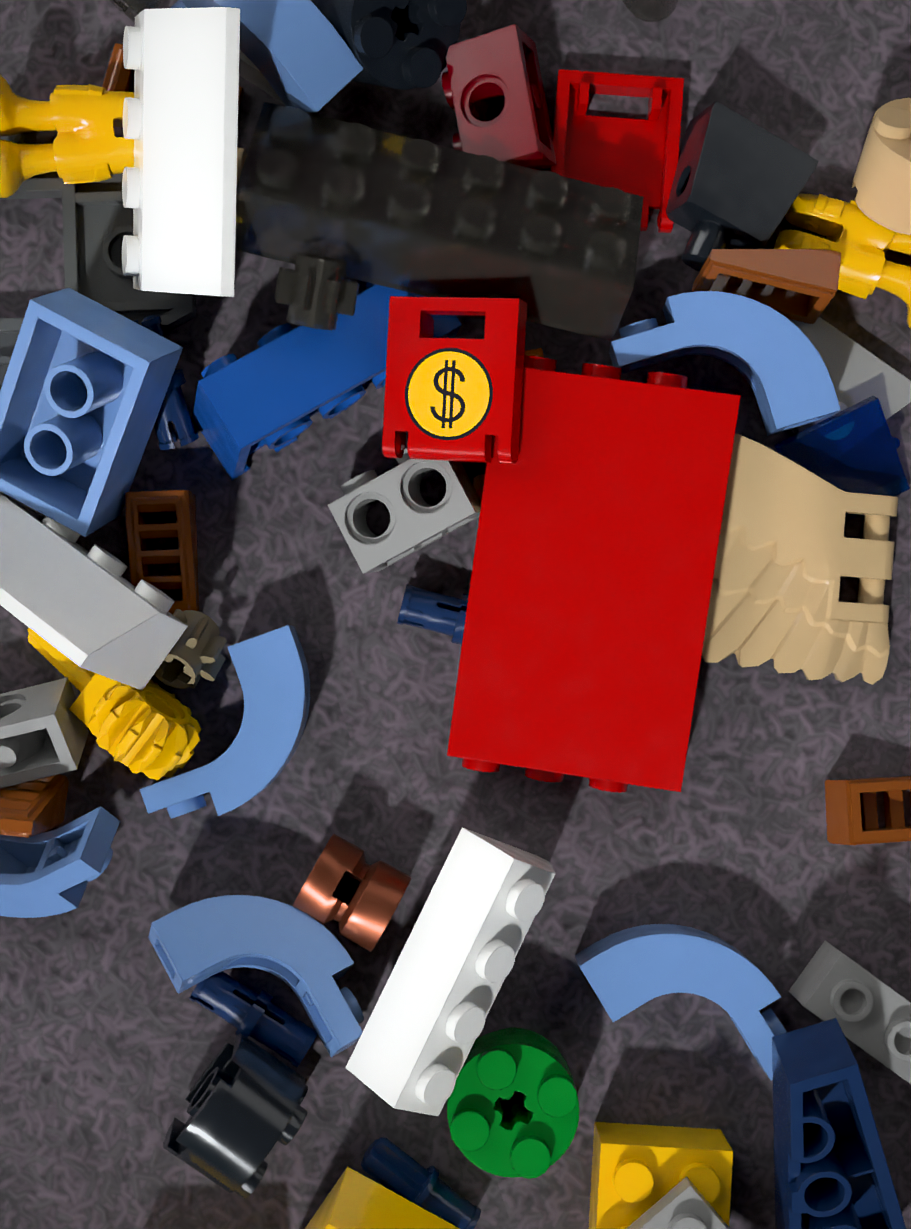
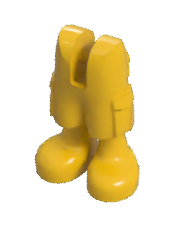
[0,74,134,198]
[774,193,911,329]

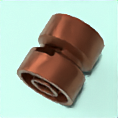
[293,833,412,952]

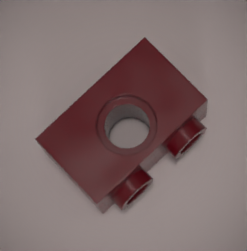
[442,24,557,184]

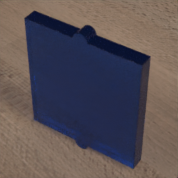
[774,396,910,521]

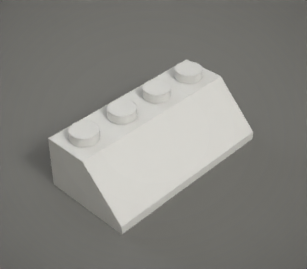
[122,7,240,297]
[0,491,188,690]
[345,827,555,1116]

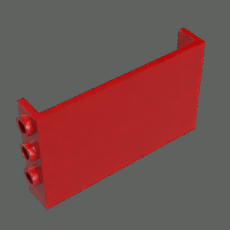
[447,355,741,793]

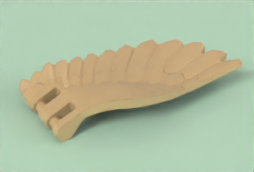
[473,433,898,685]

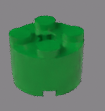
[447,1027,579,1179]

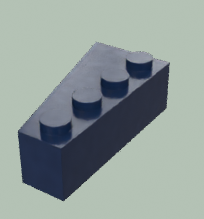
[772,1018,906,1229]

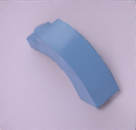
[170,0,363,113]
[609,291,841,436]
[140,625,310,819]
[0,806,120,918]
[148,895,364,1057]
[575,924,787,1081]

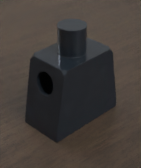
[666,101,819,272]

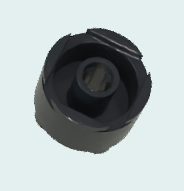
[312,0,467,90]
[163,1033,308,1198]

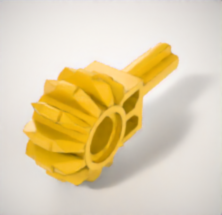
[27,628,202,780]

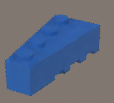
[192,260,462,480]

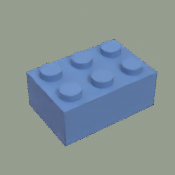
[0,288,183,537]

